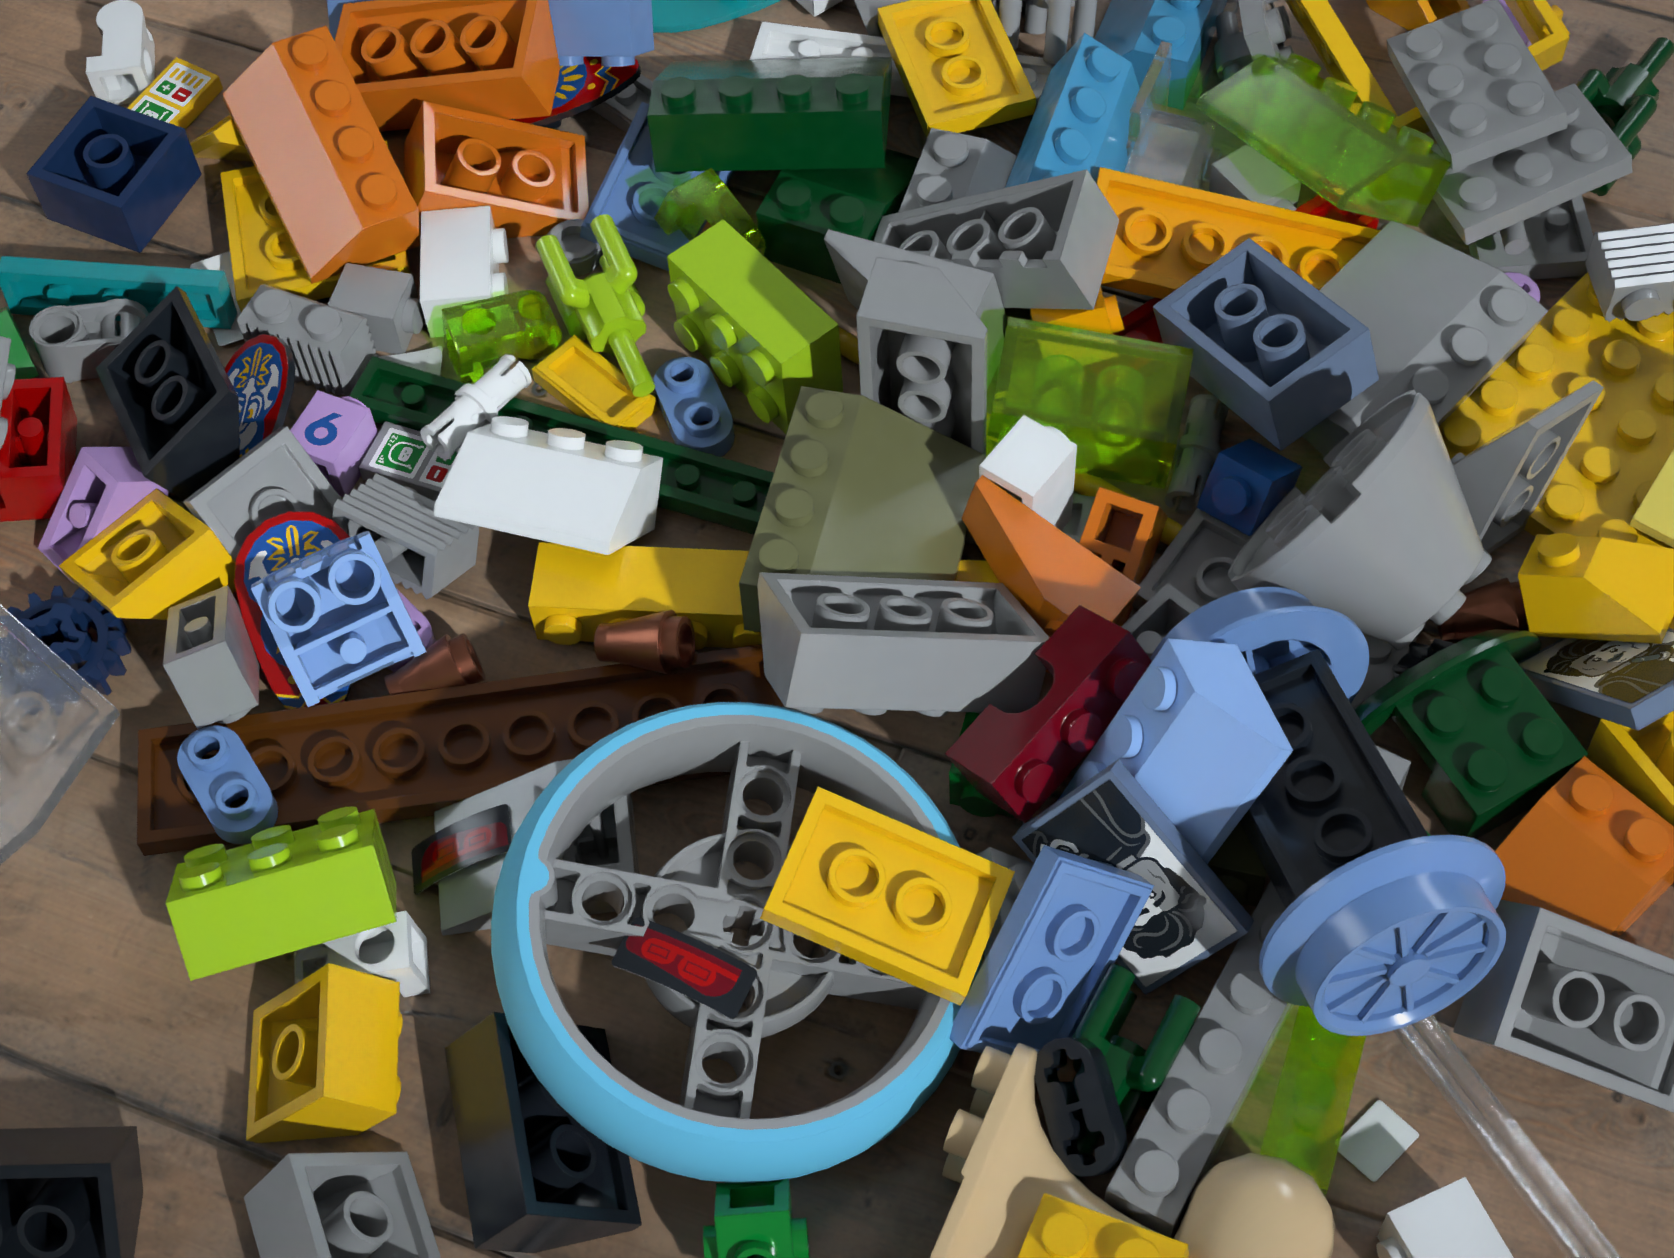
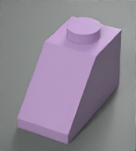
[38,447,170,584]

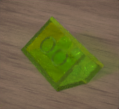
[986,317,1193,489]

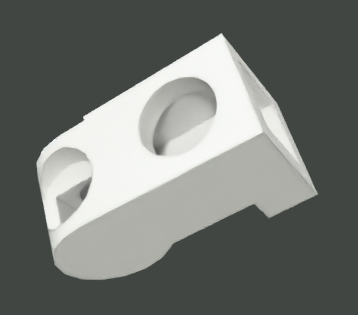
[86,0,155,105]
[294,911,430,997]

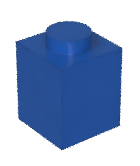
[1196,439,1303,536]

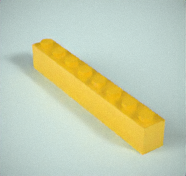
[528,542,999,650]

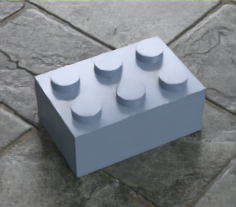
[1153,238,1379,451]

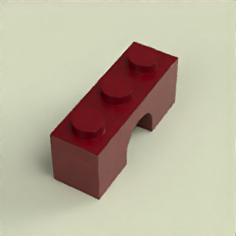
[945,605,1152,823]

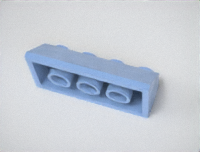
[1057,638,1293,864]

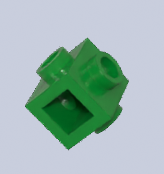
[703,1178,810,1258]

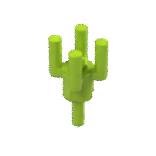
[536,214,655,397]

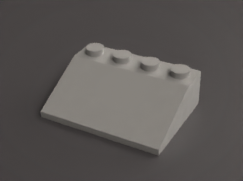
[1302,219,1548,457]

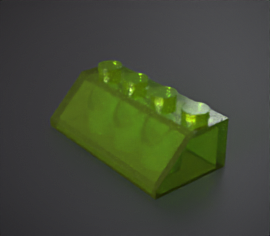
[1195,53,1451,227]

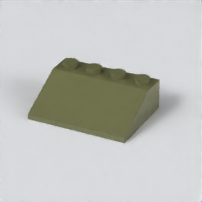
[739,386,986,632]

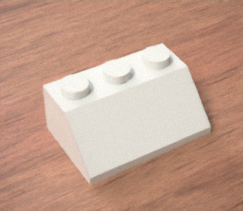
[433,416,663,555]

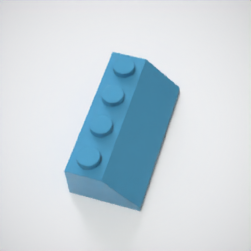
[1094,0,1228,110]
[1005,33,1149,188]

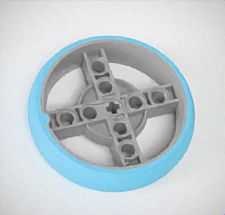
[491,702,983,1183]

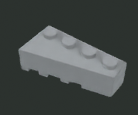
[874,169,1119,310]

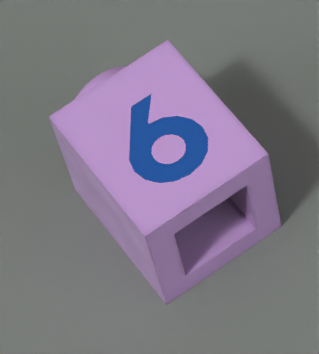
[290,390,378,497]

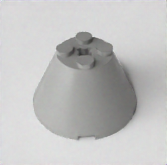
[1228,389,1492,650]

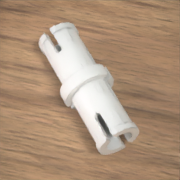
[420,354,532,460]

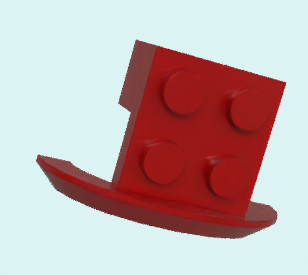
[0,377,77,522]

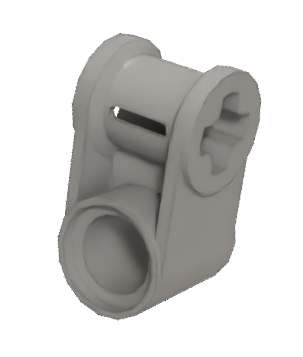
[29,299,149,383]

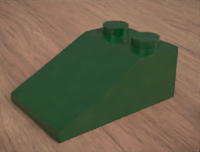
[756,148,919,284]

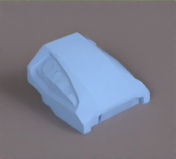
[251,531,426,707]

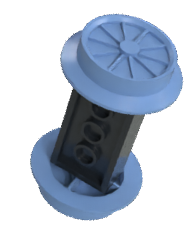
[1150,587,1506,1036]

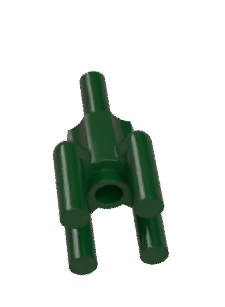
[1576,37,1674,196]
[1072,963,1200,1180]

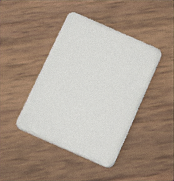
[1334,1100,1419,1182]

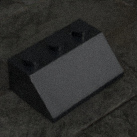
[95,286,240,500]
[444,1012,642,1253]
[0,1126,143,1258]

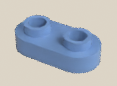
[654,357,735,457]
[177,726,278,844]

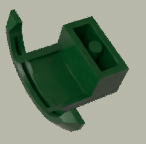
[1355,629,1588,839]

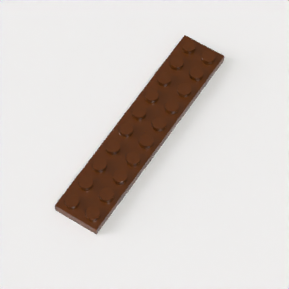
[137,644,785,856]

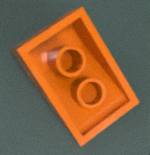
[404,101,589,238]
[1495,756,1674,938]

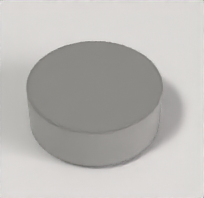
[547,219,603,276]

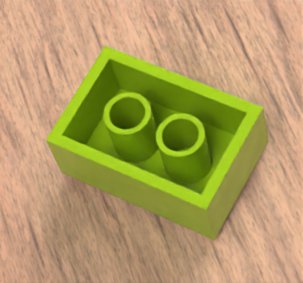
[667,219,843,434]
[166,806,397,981]

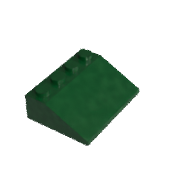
[647,57,892,172]

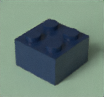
[26,96,202,253]

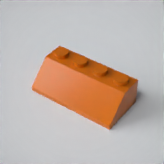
[335,0,560,132]
[222,25,420,284]

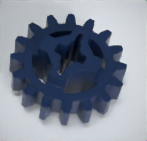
[0,585,132,717]

